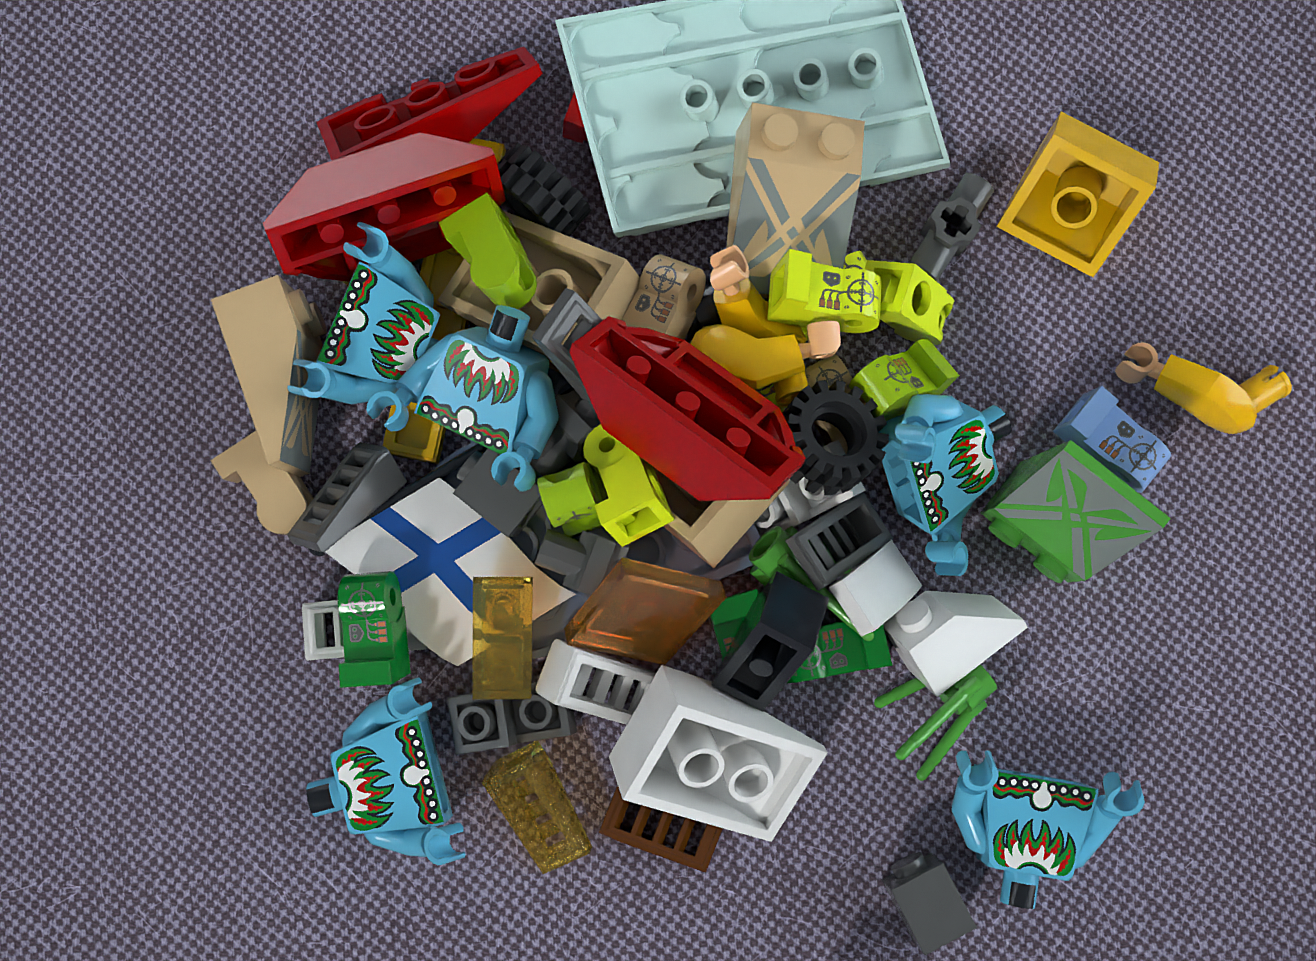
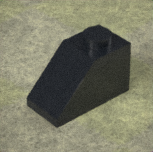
[711,571,829,712]

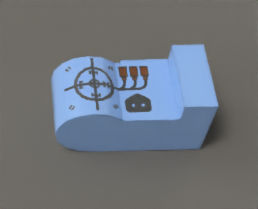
[1053,386,1171,493]

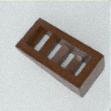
[599,784,723,873]

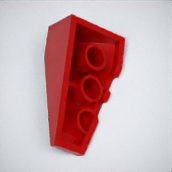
[316,47,543,160]

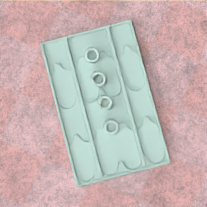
[555,0,950,238]

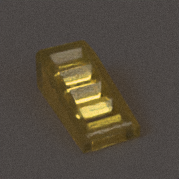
[481,741,592,874]

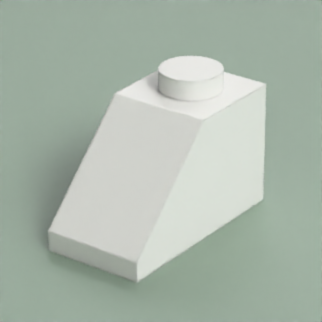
[883,591,1028,697]

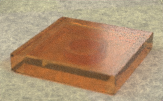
[564,557,726,665]

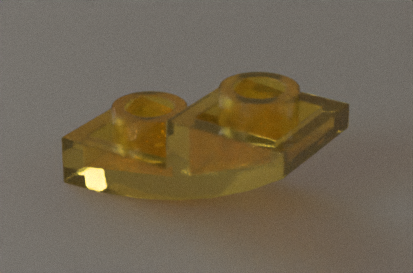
[472,577,533,700]

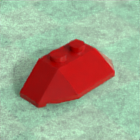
[263,132,506,282]
[569,316,806,501]

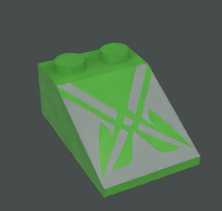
[980,440,1171,583]

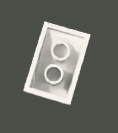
[609,665,828,842]

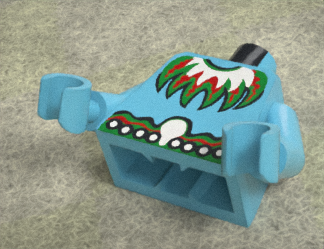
[287,222,440,405]
[367,305,559,492]
[878,394,1012,576]
[306,677,466,865]
[951,751,1145,909]

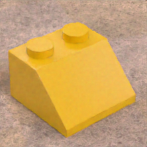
[996,111,1160,278]

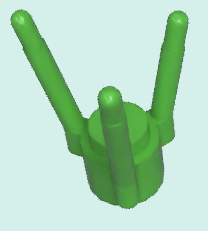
[749,526,874,641]
[874,664,997,781]

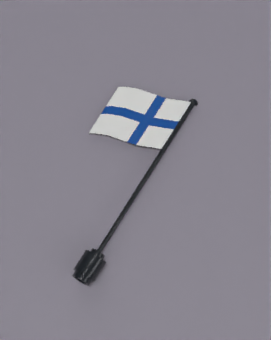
[308,279,722,666]

